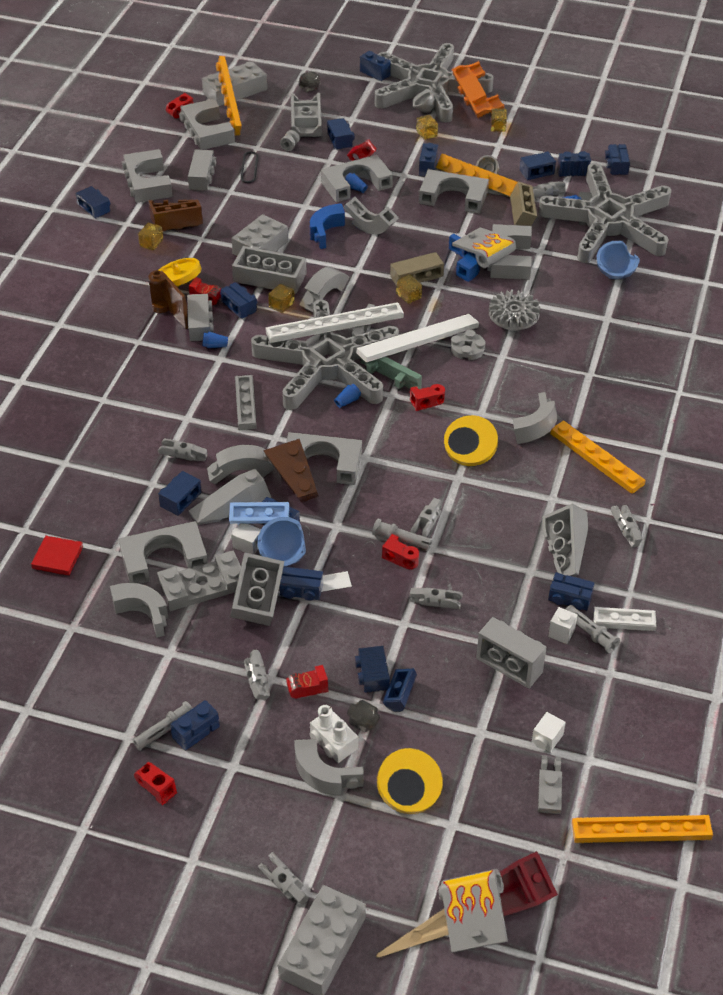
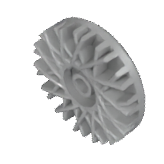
[489,290,540,330]

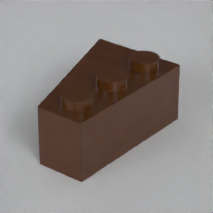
[148,200,203,232]
[263,438,319,502]

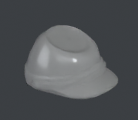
[413,89,435,113]
[475,155,500,174]

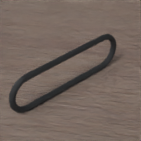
[240,151,258,183]

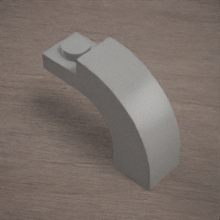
[343,197,399,234]
[300,267,350,312]
[513,392,557,444]
[207,445,275,485]
[110,583,168,637]
[294,739,364,795]

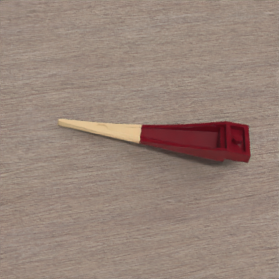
[376,851,558,957]

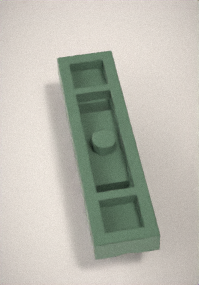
[361,357,422,389]

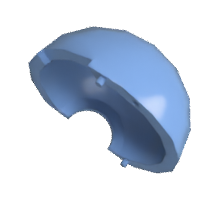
[597,241,640,280]
[257,517,306,567]

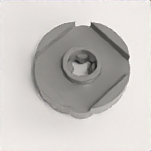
[451,330,486,360]

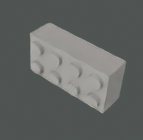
[202,62,267,106]
[232,246,307,294]
[278,885,366,995]

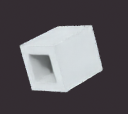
[231,524,261,554]
[548,607,578,644]
[532,712,566,753]

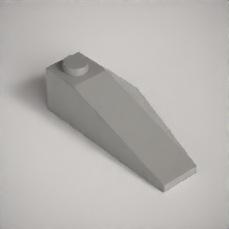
[189,469,271,525]
[542,503,588,577]

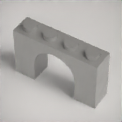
[179,99,235,150]
[122,149,173,203]
[321,155,393,202]
[419,169,489,214]
[487,224,532,280]
[286,432,362,485]
[118,521,208,584]

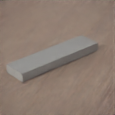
[235,375,257,430]

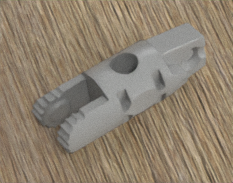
[533,182,566,198]
[158,438,207,462]
[411,498,441,537]
[610,505,642,547]
[409,587,463,609]
[244,649,270,701]
[258,852,309,905]

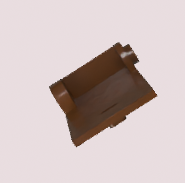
[148,270,188,329]

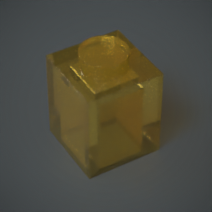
[491,109,507,132]
[416,115,438,140]
[138,223,163,250]
[396,274,422,304]
[268,284,294,313]

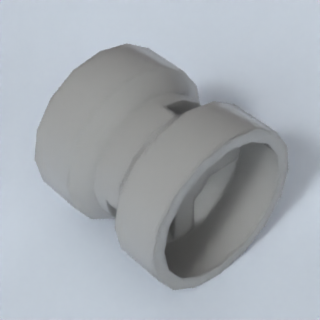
[280,130,300,151]

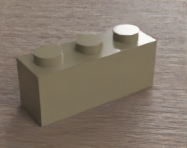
[510,182,537,226]
[390,252,444,288]

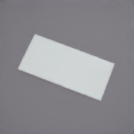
[321,571,352,592]

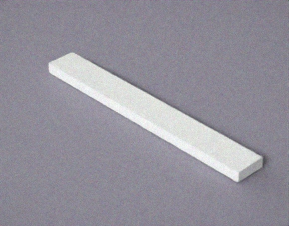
[266,303,404,343]
[356,314,479,362]

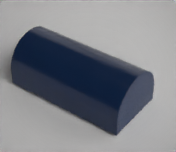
[383,668,417,712]

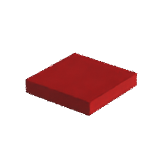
[31,535,83,576]

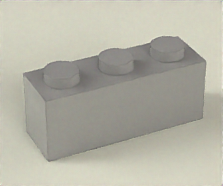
[188,150,216,190]
[187,294,214,341]

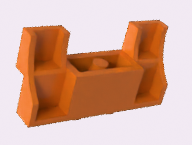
[452,61,504,118]

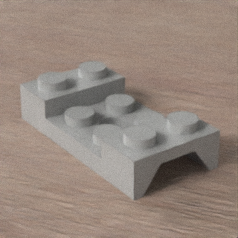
[291,93,322,137]
[157,550,241,611]

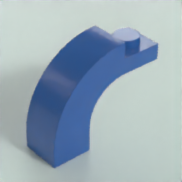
[310,203,345,249]
[449,233,481,282]

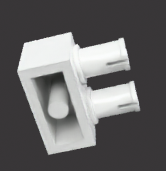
[310,705,358,763]

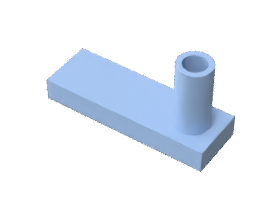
[229,502,289,526]

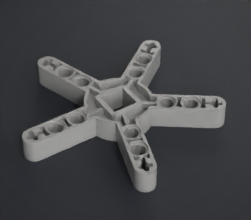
[375,43,493,122]
[538,163,671,263]
[251,300,399,410]

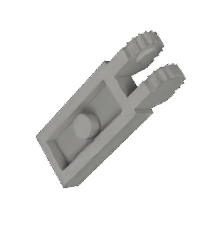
[538,755,562,814]

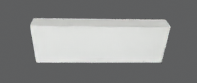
[593,607,657,631]

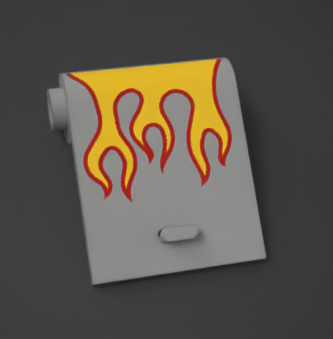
[452,227,516,268]
[438,869,508,953]

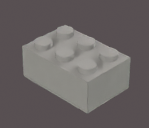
[232,214,288,256]
[230,553,284,626]
[476,617,546,689]

